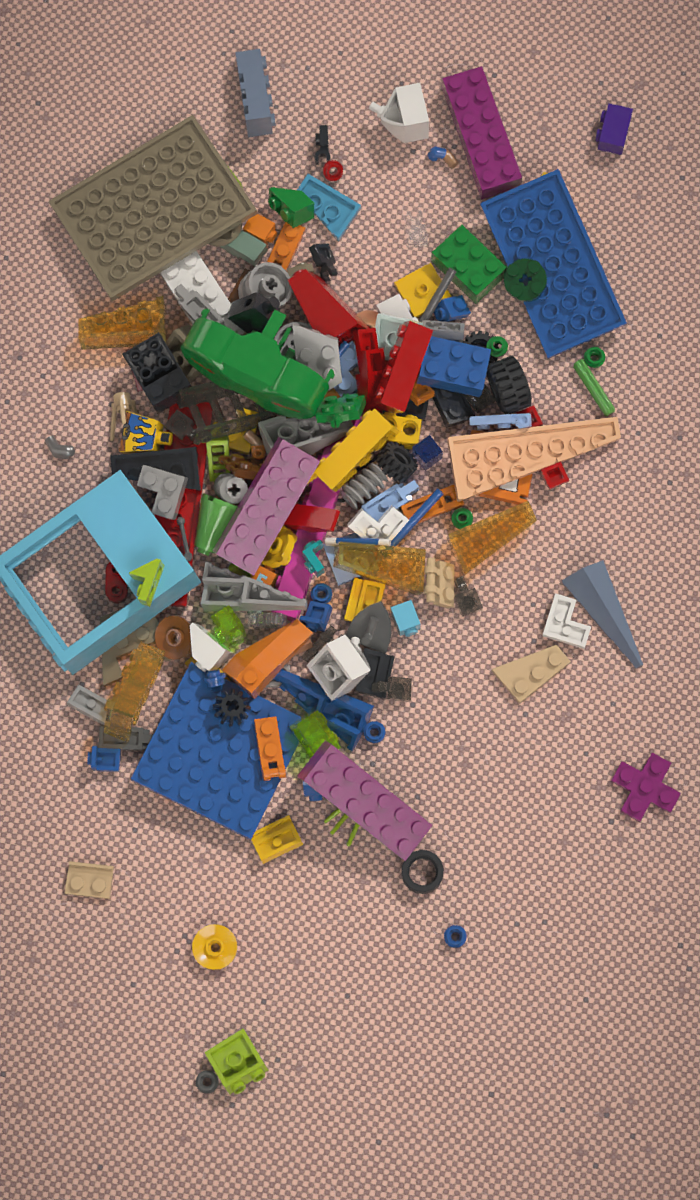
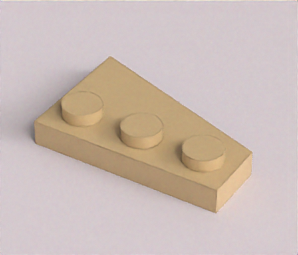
[491,645,571,704]

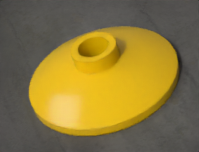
[192,924,237,970]

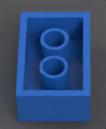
[416,336,491,397]

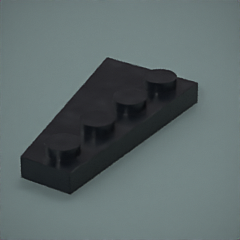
[110,447,201,491]

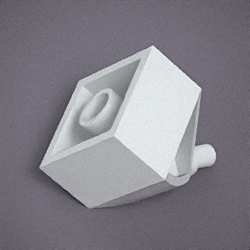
[369,83,429,143]
[306,635,371,701]

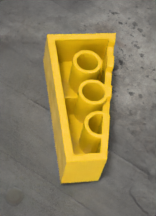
[314,409,400,492]

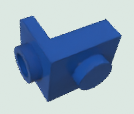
[434,295,471,322]
[299,601,333,632]
[87,746,121,772]

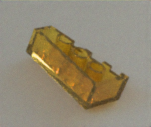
[78,295,167,350]
[446,501,537,578]
[104,642,165,742]

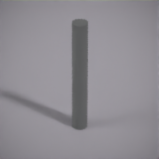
[419,267,457,322]

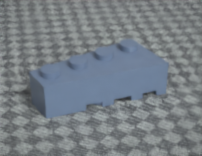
[235,49,276,138]

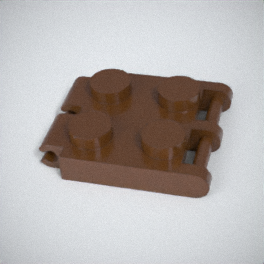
[218,454,263,480]

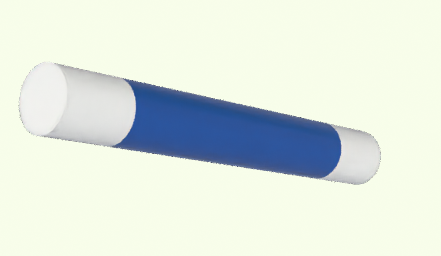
[325,537,391,548]

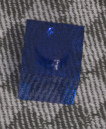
[412,435,443,471]

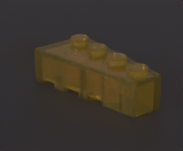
[333,542,426,596]

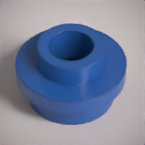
[311,583,333,604]
[203,670,226,687]
[363,721,386,743]
[444,925,467,948]

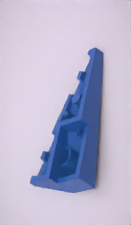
[273,669,374,751]

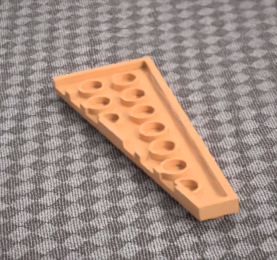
[447,417,621,501]

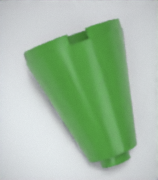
[194,493,237,556]

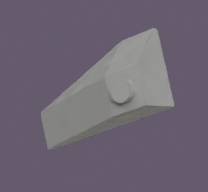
[258,416,354,456]

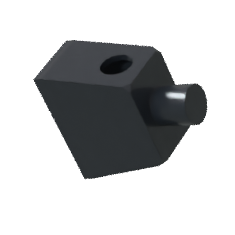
[227,292,280,334]

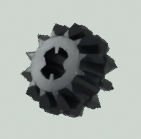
[212,688,251,727]

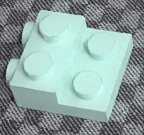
[375,313,423,361]

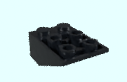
[122,332,195,414]

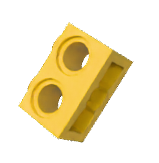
[383,412,422,450]

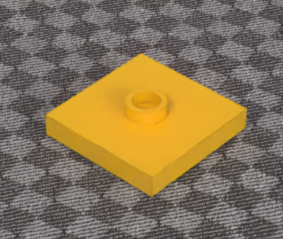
[394,263,452,318]

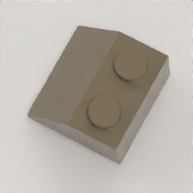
[166,324,201,383]

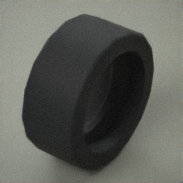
[401,850,444,894]

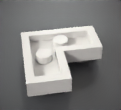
[347,505,409,553]
[542,593,591,649]

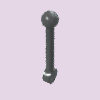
[176,517,193,562]

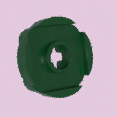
[504,258,547,302]

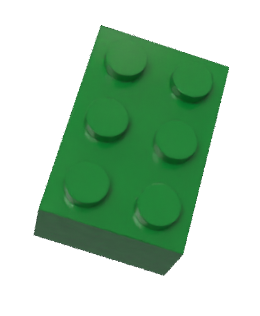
[431,225,507,304]

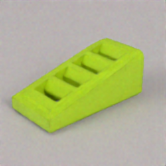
[206,434,231,482]

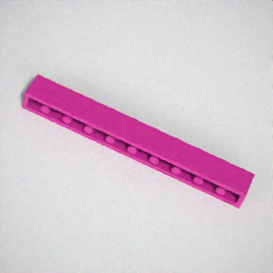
[271,417,362,622]

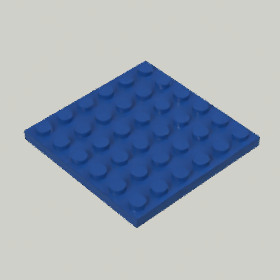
[131,662,310,840]

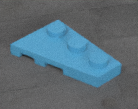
[297,174,361,242]

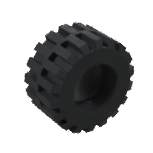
[487,355,532,414]

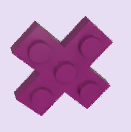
[611,753,681,822]

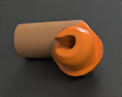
[243,429,265,460]

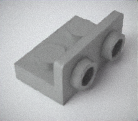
[422,320,465,343]

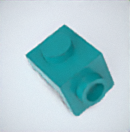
[302,540,325,578]

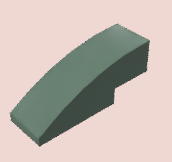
[219,230,268,267]

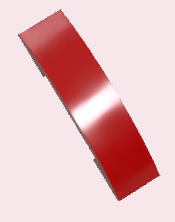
[514,405,569,490]

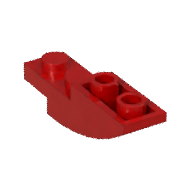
[353,328,385,417]

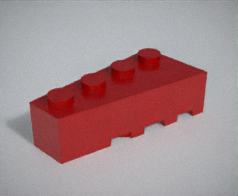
[370,321,433,414]

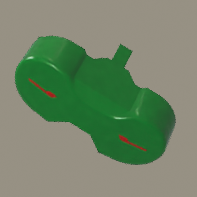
[181,308,335,419]

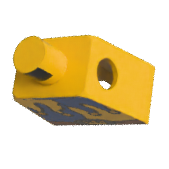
[119,411,173,454]

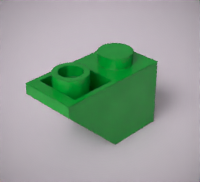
[268,187,314,228]

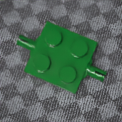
[315,393,366,428]

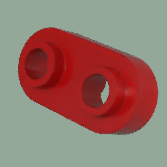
[105,562,128,604]

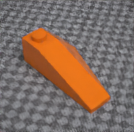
[222,619,314,699]

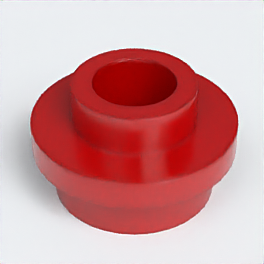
[322,160,343,181]

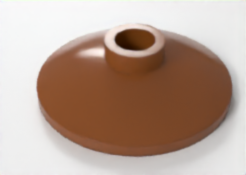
[155,615,192,660]

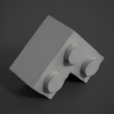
[137,465,188,520]

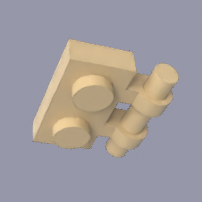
[424,558,455,608]

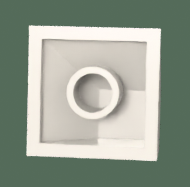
[190,622,234,672]

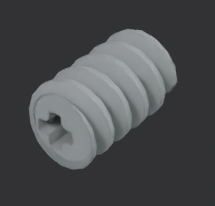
[341,463,388,510]
[214,473,248,504]

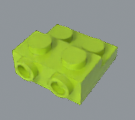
[204,1028,269,1095]

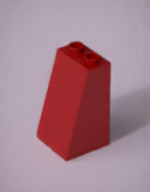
[288,269,370,345]

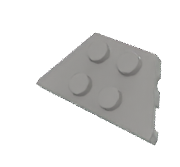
[292,323,342,390]

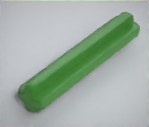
[573,359,615,416]

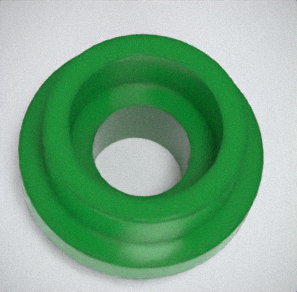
[486,336,508,358]
[584,347,605,368]
[451,508,473,530]

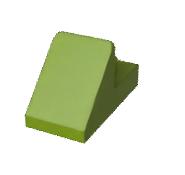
[129,558,165,607]

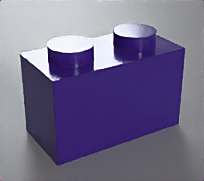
[595,103,633,155]

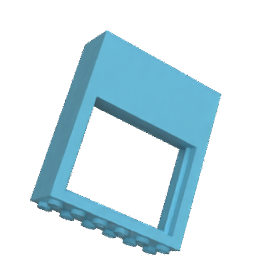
[0,470,202,675]

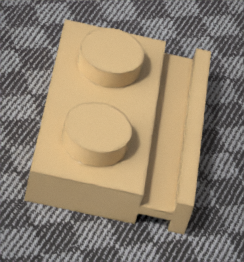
[65,861,114,899]

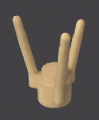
[110,392,139,441]

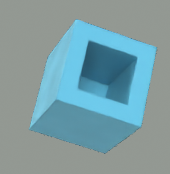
[391,600,421,637]

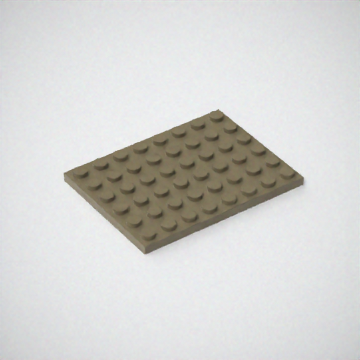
[49,115,258,302]

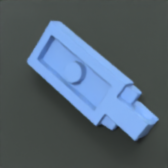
[470,413,532,430]
[361,480,419,521]

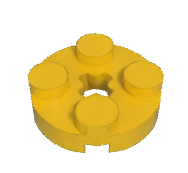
[262,526,297,568]

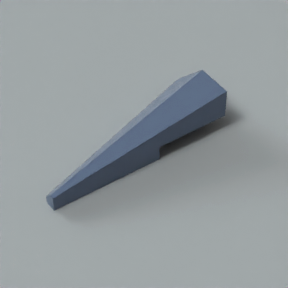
[562,560,643,669]

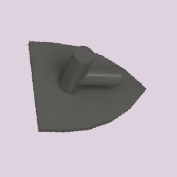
[346,601,392,653]

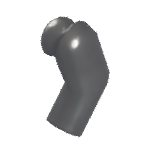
[45,435,75,459]

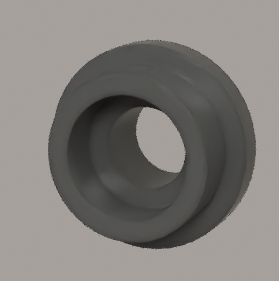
[196,1070,219,1094]

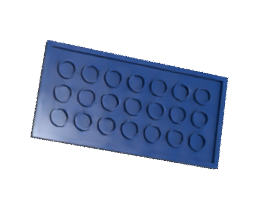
[480,169,627,359]

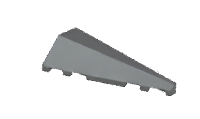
[201,562,307,612]

